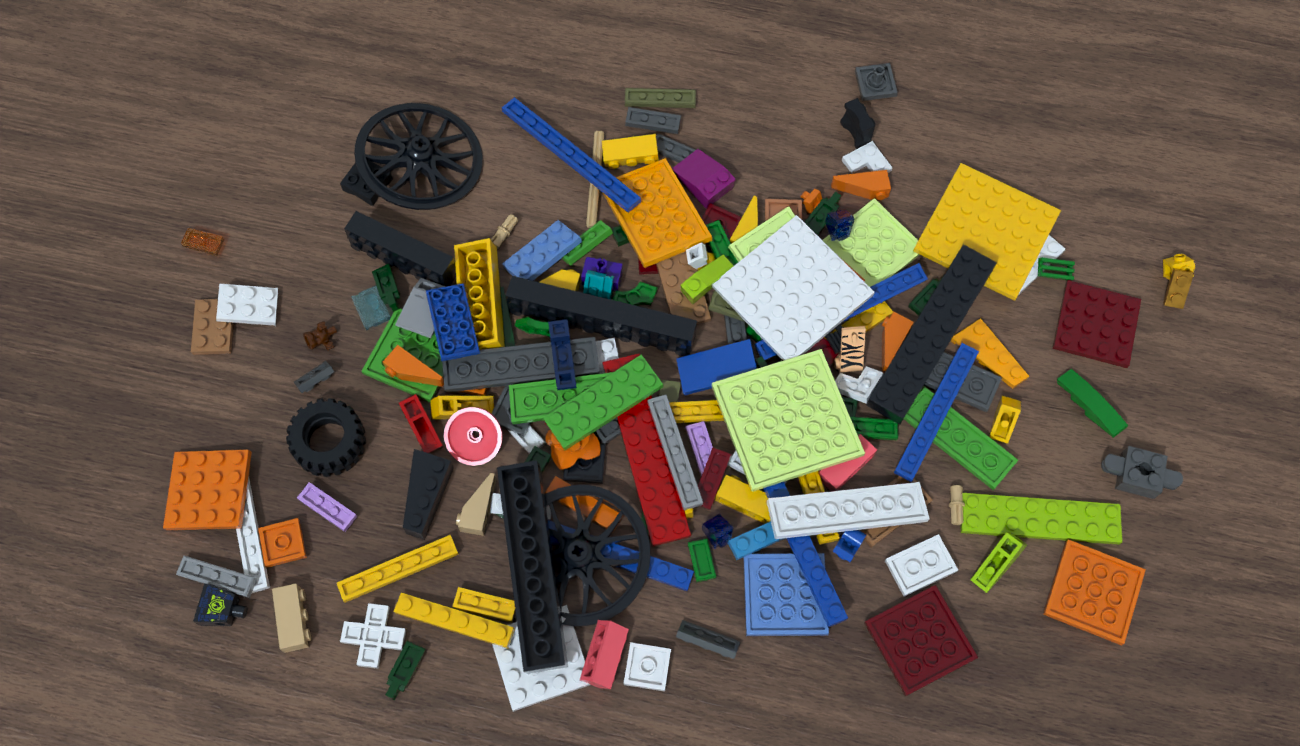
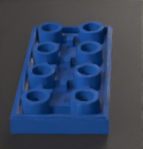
[426,283,480,361]
[676,339,757,395]

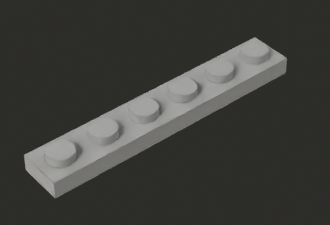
[647,395,703,510]

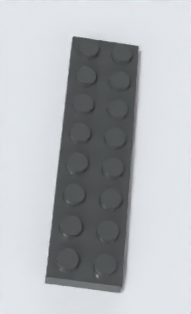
[442,337,600,393]

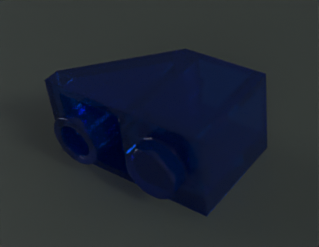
[825,209,855,241]
[702,514,734,549]

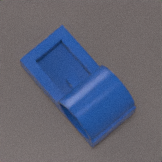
[833,530,867,562]

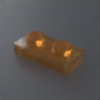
[181,228,224,256]

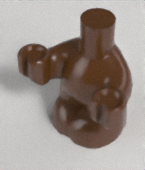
[303,321,337,350]

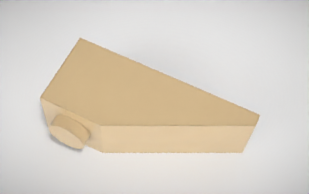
[456,473,496,536]

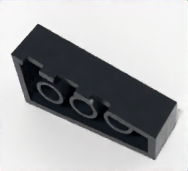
[403,449,454,540]

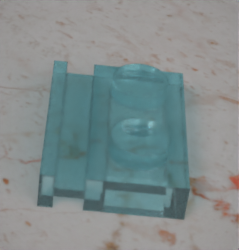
[351,286,391,331]

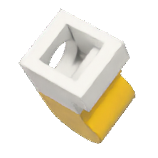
[686,243,716,271]

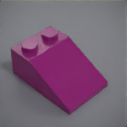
[672,149,736,209]

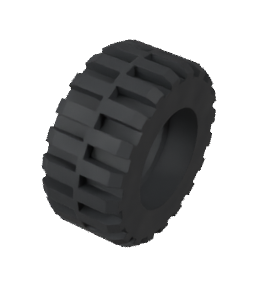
[286,398,366,477]

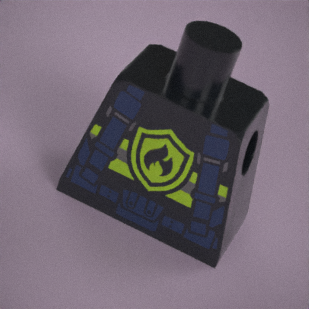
[193,583,248,626]

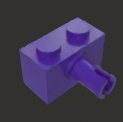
[581,257,623,292]

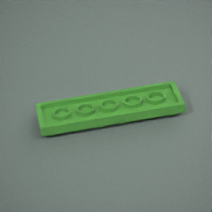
[543,354,664,451]
[509,372,613,424]
[904,387,1018,490]

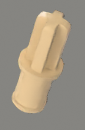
[491,214,518,249]
[949,485,965,525]

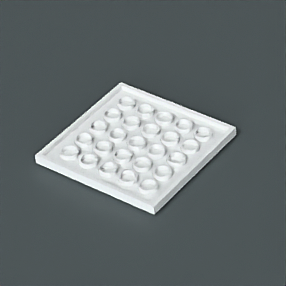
[712,215,874,361]

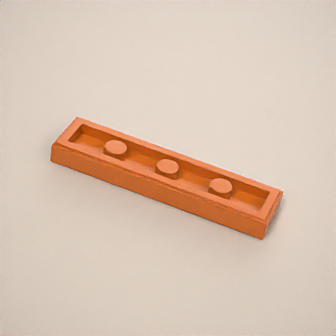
[545,476,623,533]

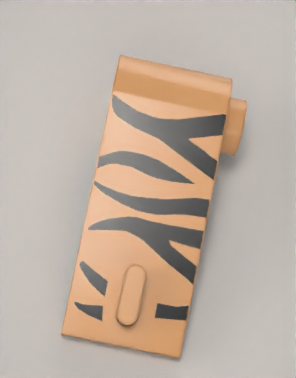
[834,326,866,373]

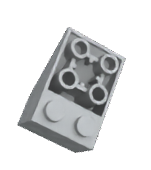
[395,278,445,338]

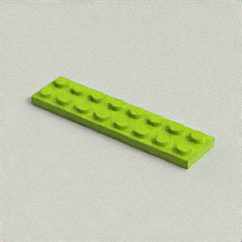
[961,493,1122,545]

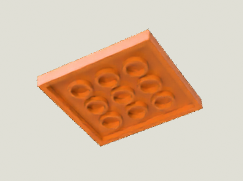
[163,450,252,530]
[1043,539,1146,646]

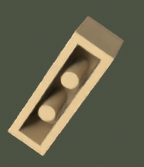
[272,584,311,653]

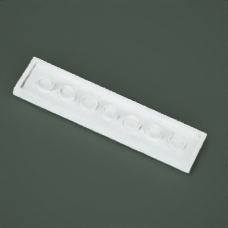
[766,482,930,539]

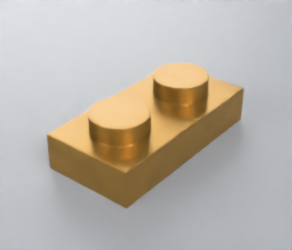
[1163,268,1194,309]

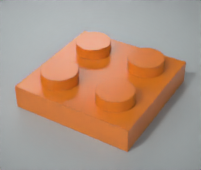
[258,518,307,568]

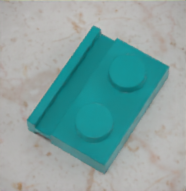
[583,270,614,300]

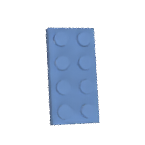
[502,220,582,281]

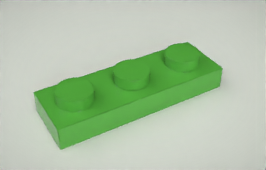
[561,220,613,266]

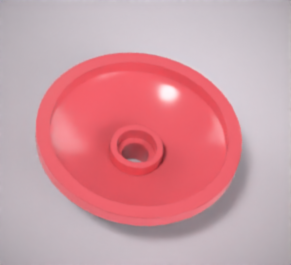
[444,407,503,466]

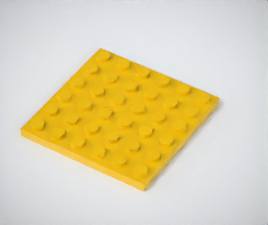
[913,163,1061,301]

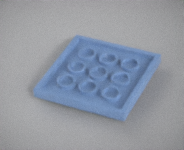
[743,553,829,636]

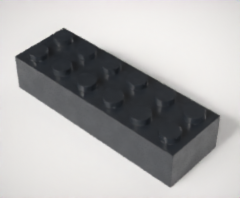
[344,211,456,287]

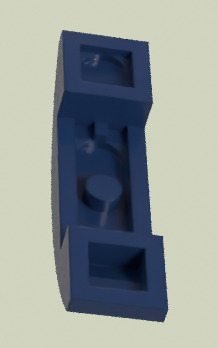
[548,319,577,391]

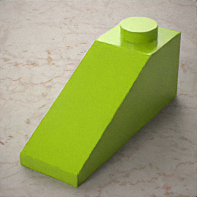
[680,255,734,304]
[971,532,1027,593]

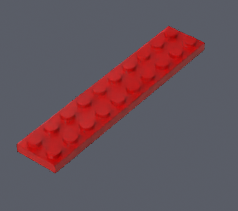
[602,353,691,547]

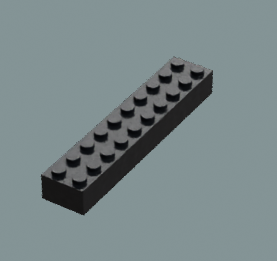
[866,244,997,425]
[506,276,697,356]
[497,460,568,674]

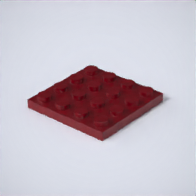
[1052,280,1141,368]
[864,585,978,696]

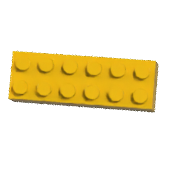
[454,238,505,350]

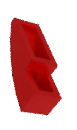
[399,394,443,453]

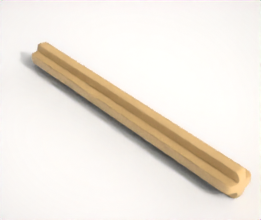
[586,131,604,228]

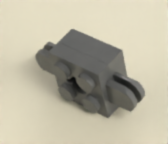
[1101,446,1183,499]

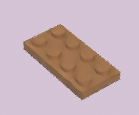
[656,251,711,324]

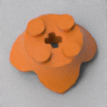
[546,430,601,470]

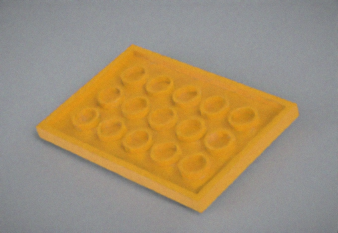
[602,158,712,268]

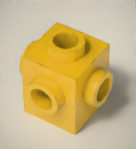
[1163,254,1195,280]

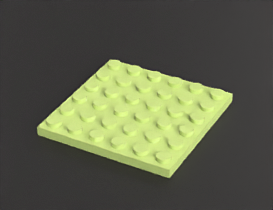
[711,349,865,492]

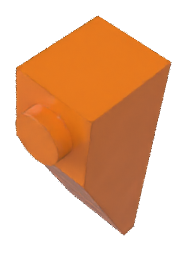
[831,170,891,200]
[882,311,914,373]
[383,345,444,387]

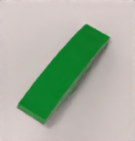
[1057,369,1128,438]

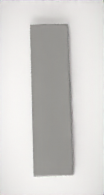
[176,556,257,598]

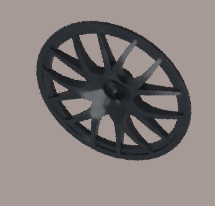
[354,103,483,210]
[544,485,650,626]

